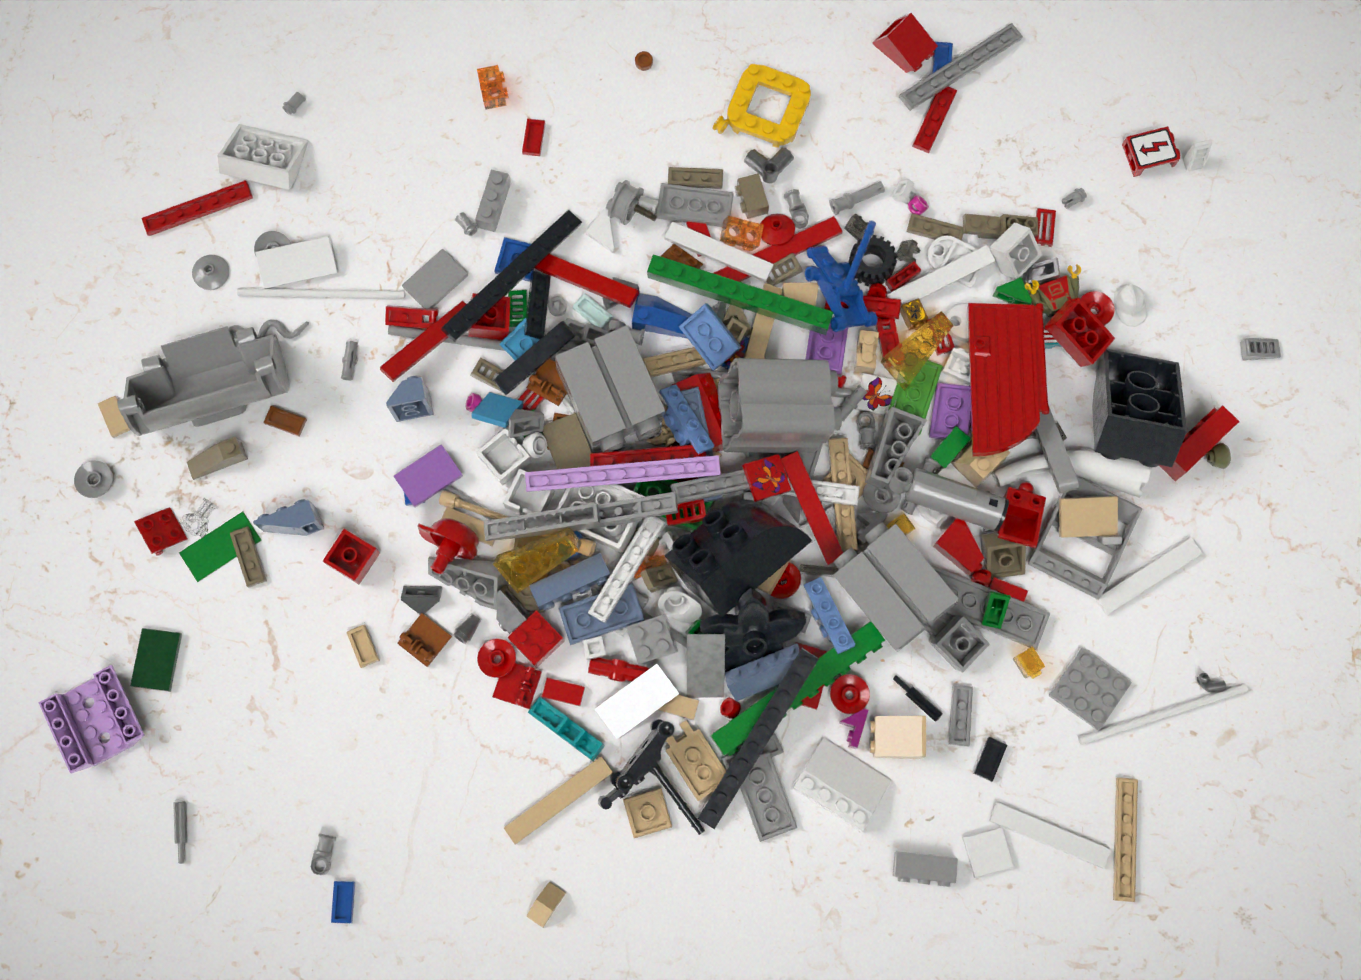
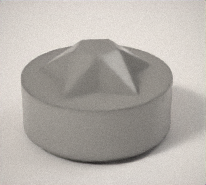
[548,297,567,317]

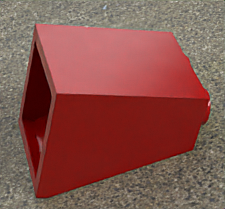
[872,13,938,73]

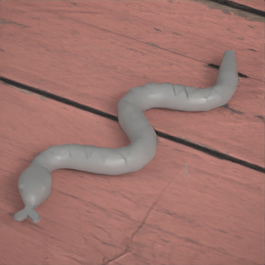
[228,319,309,339]

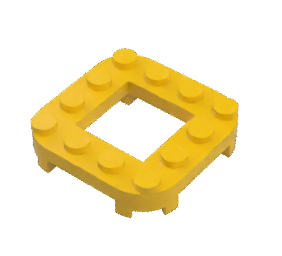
[727,64,811,148]

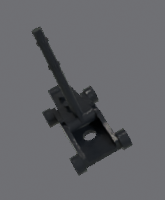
[598,719,705,835]

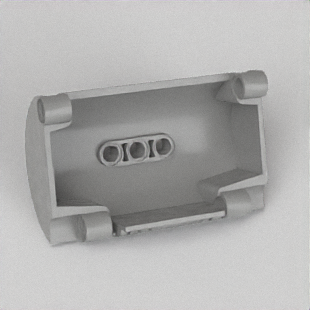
[117,326,289,436]

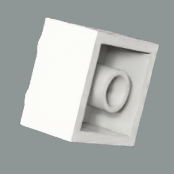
[989,223,1042,279]

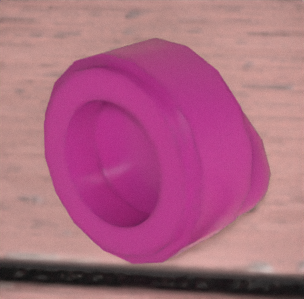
[908,195,929,215]
[465,393,482,412]

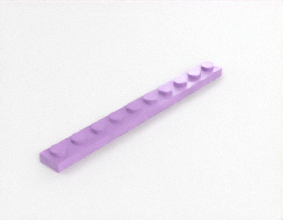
[525,455,721,492]

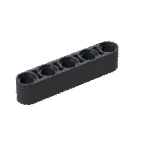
[493,321,576,395]

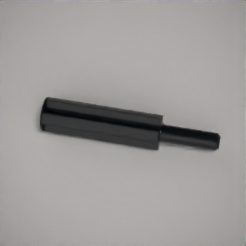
[893,675,943,722]

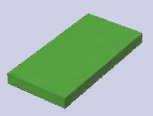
[888,353,943,436]

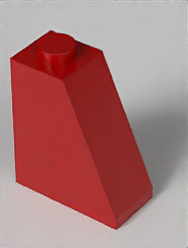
[933,518,984,576]

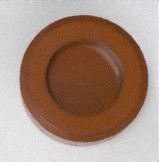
[635,51,653,71]

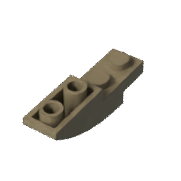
[963,214,1038,239]

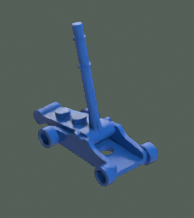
[805,221,877,332]

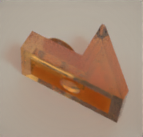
[632,555,667,581]

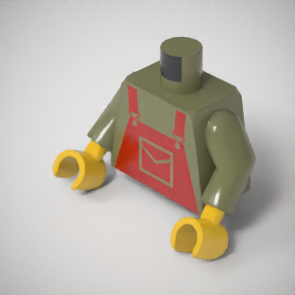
[1025,264,1081,317]

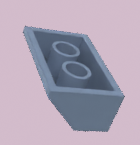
[386,376,434,422]

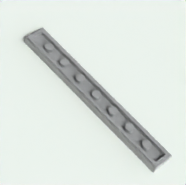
[899,23,1023,111]

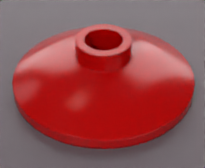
[758,214,795,246]
[1080,291,1115,326]
[770,562,801,599]
[477,639,516,678]
[830,674,870,714]

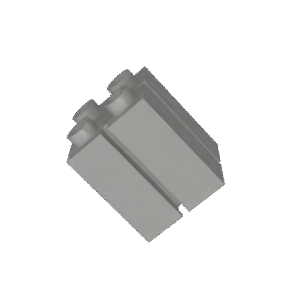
[555,325,665,453]
[833,522,959,652]

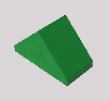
[993,278,1032,305]
[981,592,1011,629]

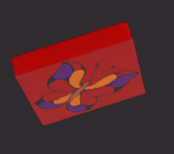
[742,454,791,502]

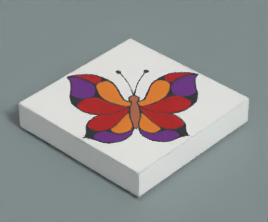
[855,373,898,416]

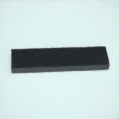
[524,270,551,339]

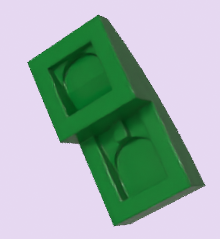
[930,426,971,468]

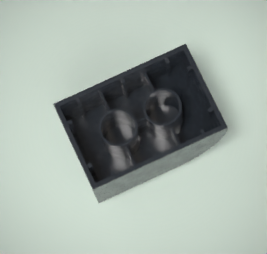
[1092,349,1187,467]
[665,499,812,617]

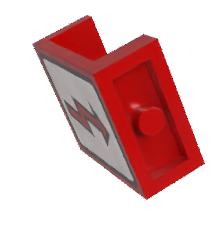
[1122,126,1181,177]

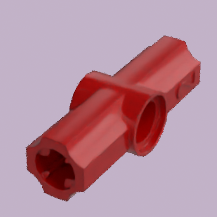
[588,657,649,682]

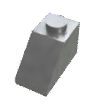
[496,586,530,634]

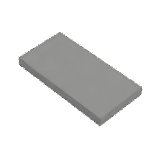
[656,183,734,228]
[740,752,797,842]

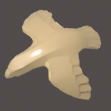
[646,405,675,447]

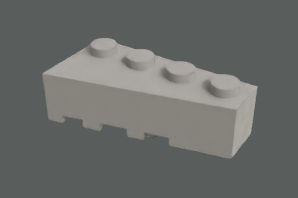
[865,407,927,489]

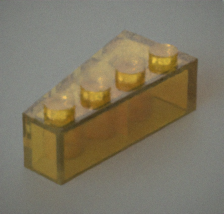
[881,311,954,391]
[493,527,582,594]

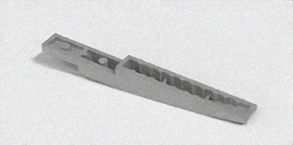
[484,492,678,541]

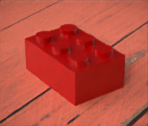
[1044,298,1115,367]

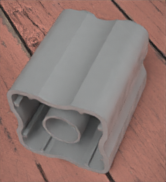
[718,358,842,453]

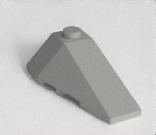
[428,556,508,610]

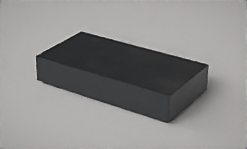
[973,737,1007,782]

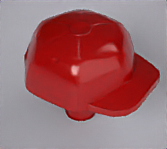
[417,518,479,574]

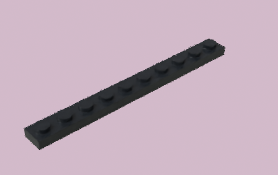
[441,210,582,342]
[697,648,819,829]

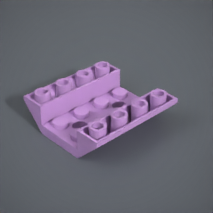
[38,665,145,774]

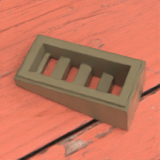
[766,253,803,286]
[470,357,503,393]

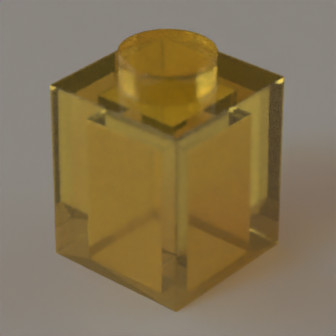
[1013,646,1045,679]

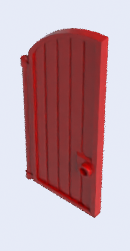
[967,303,1050,457]

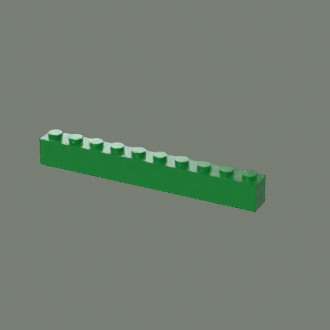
[647,254,833,335]
[710,621,885,756]

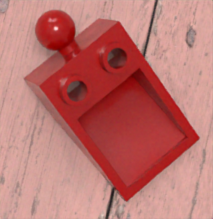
[998,482,1046,548]

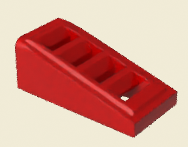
[666,499,706,526]

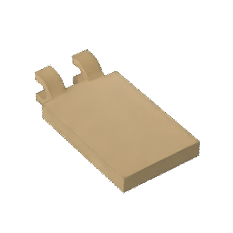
[665,720,726,801]

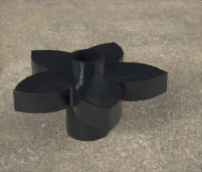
[700,587,807,676]

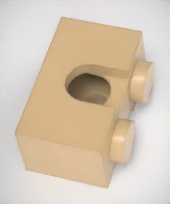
[854,330,879,375]

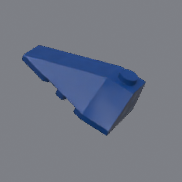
[632,293,692,339]

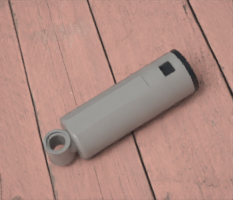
[889,467,1009,532]

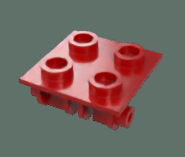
[134,507,188,556]
[492,663,542,709]

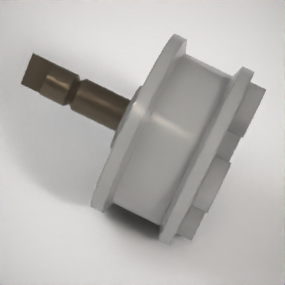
[606,180,658,225]

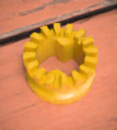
[712,116,729,134]

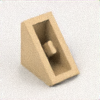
[526,882,566,928]

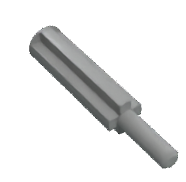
[173,801,187,864]

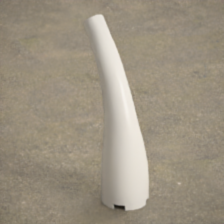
[993,450,1152,498]

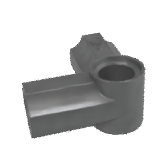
[744,148,794,183]

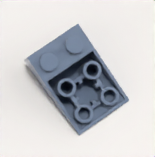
[253,499,324,536]

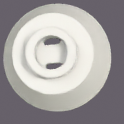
[522,432,547,458]

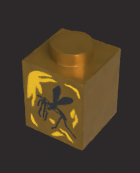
[900,298,928,330]

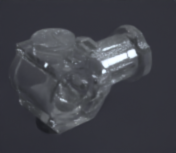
[179,498,218,538]

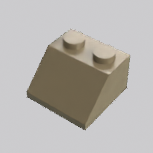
[981,533,1026,579]

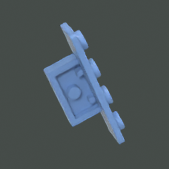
[659,385,714,454]
[803,577,855,654]

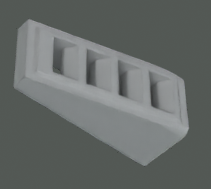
[1240,338,1281,360]

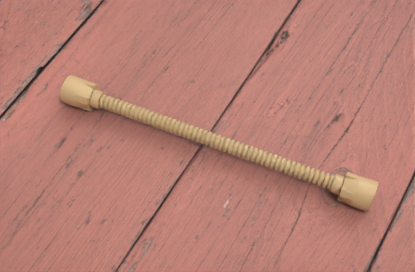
[439,490,596,557]

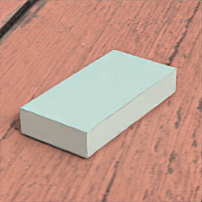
[572,293,613,329]

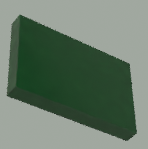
[130,628,182,692]

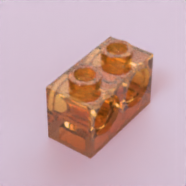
[477,65,509,110]
[720,216,764,251]

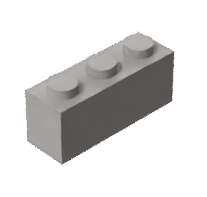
[475,169,511,232]
[893,852,958,887]

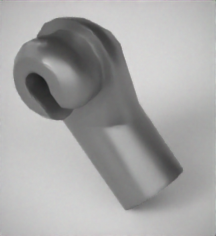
[1197,673,1226,692]

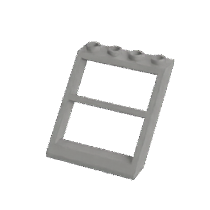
[1028,476,1142,600]

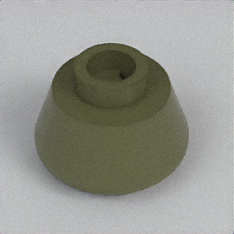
[1206,443,1231,469]

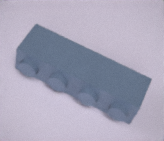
[529,553,610,611]
[725,644,801,701]

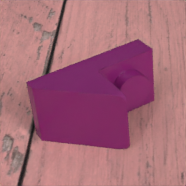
[839,709,869,749]

